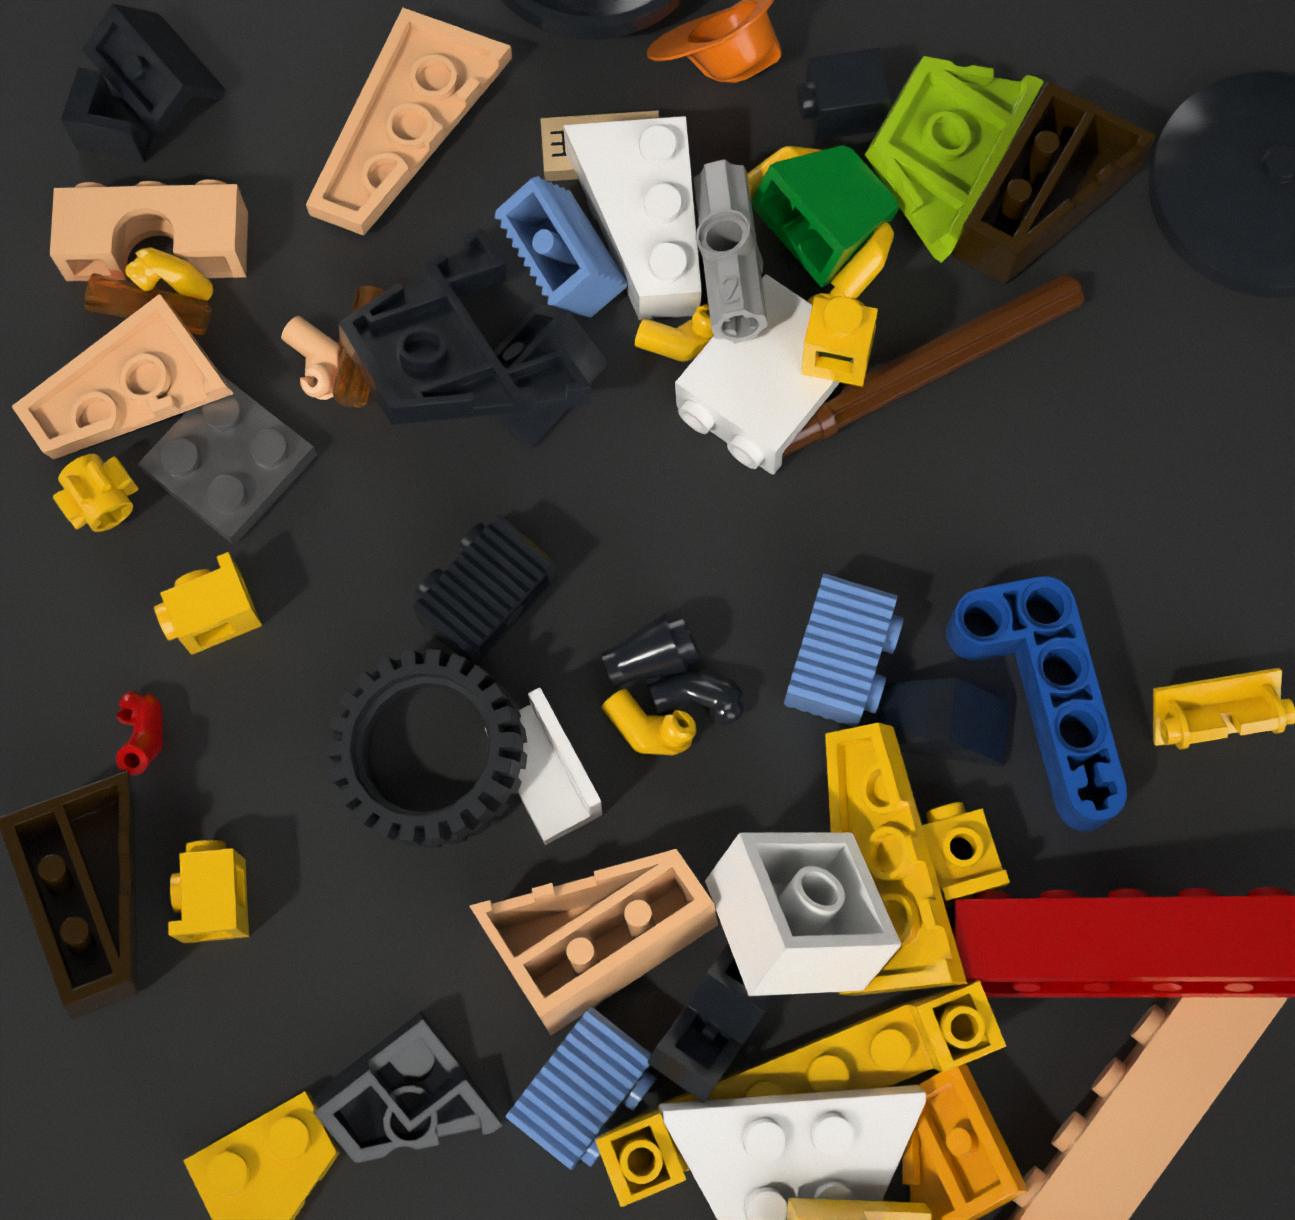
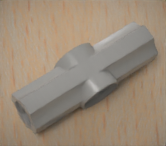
[693,159,768,344]

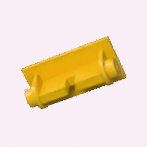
[1153,668,1295,750]

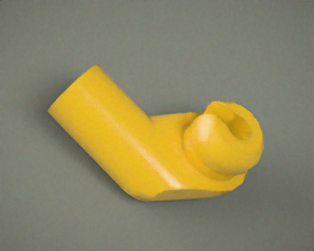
[125,247,213,305]
[634,304,714,362]
[601,689,697,756]

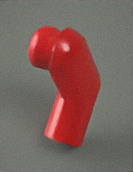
[116,691,163,776]

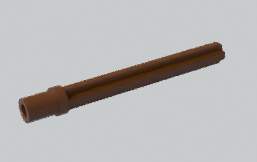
[782,274,1085,458]

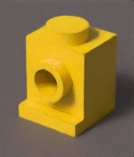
[801,296,878,387]
[154,552,262,655]
[922,802,1010,908]
[168,840,249,943]

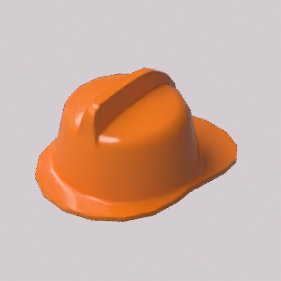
[647,0,782,83]

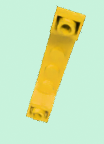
[595,981,1006,1207]

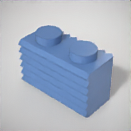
[494,176,628,318]
[784,573,904,727]
[505,1006,657,1170]

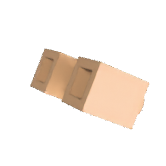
[50,180,248,281]

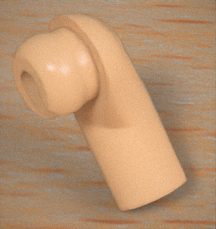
[281,315,344,400]

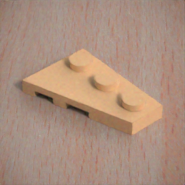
[12,294,235,459]

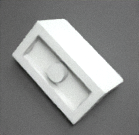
[485,687,603,845]

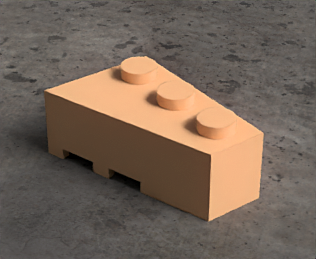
[470,849,718,1035]

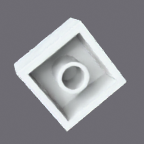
[705,833,902,996]

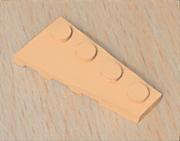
[306,8,512,235]

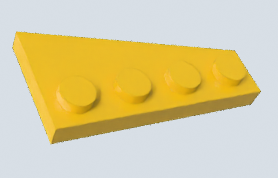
[825,723,967,996]

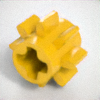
[53,454,138,532]

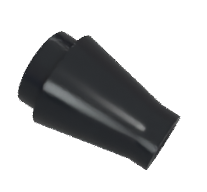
[601,612,701,687]

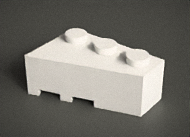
[563,116,702,320]

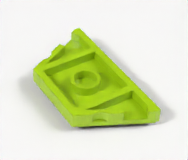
[865,56,1044,263]

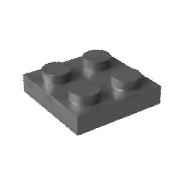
[138,374,317,546]

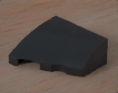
[313,1011,502,1164]

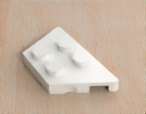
[659,1085,926,1220]

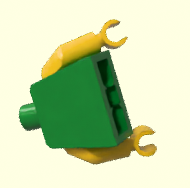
[747,145,899,305]

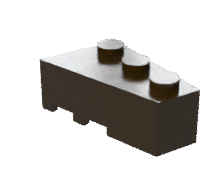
[953,81,1157,284]
[0,770,137,1020]

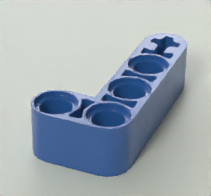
[946,576,1127,832]

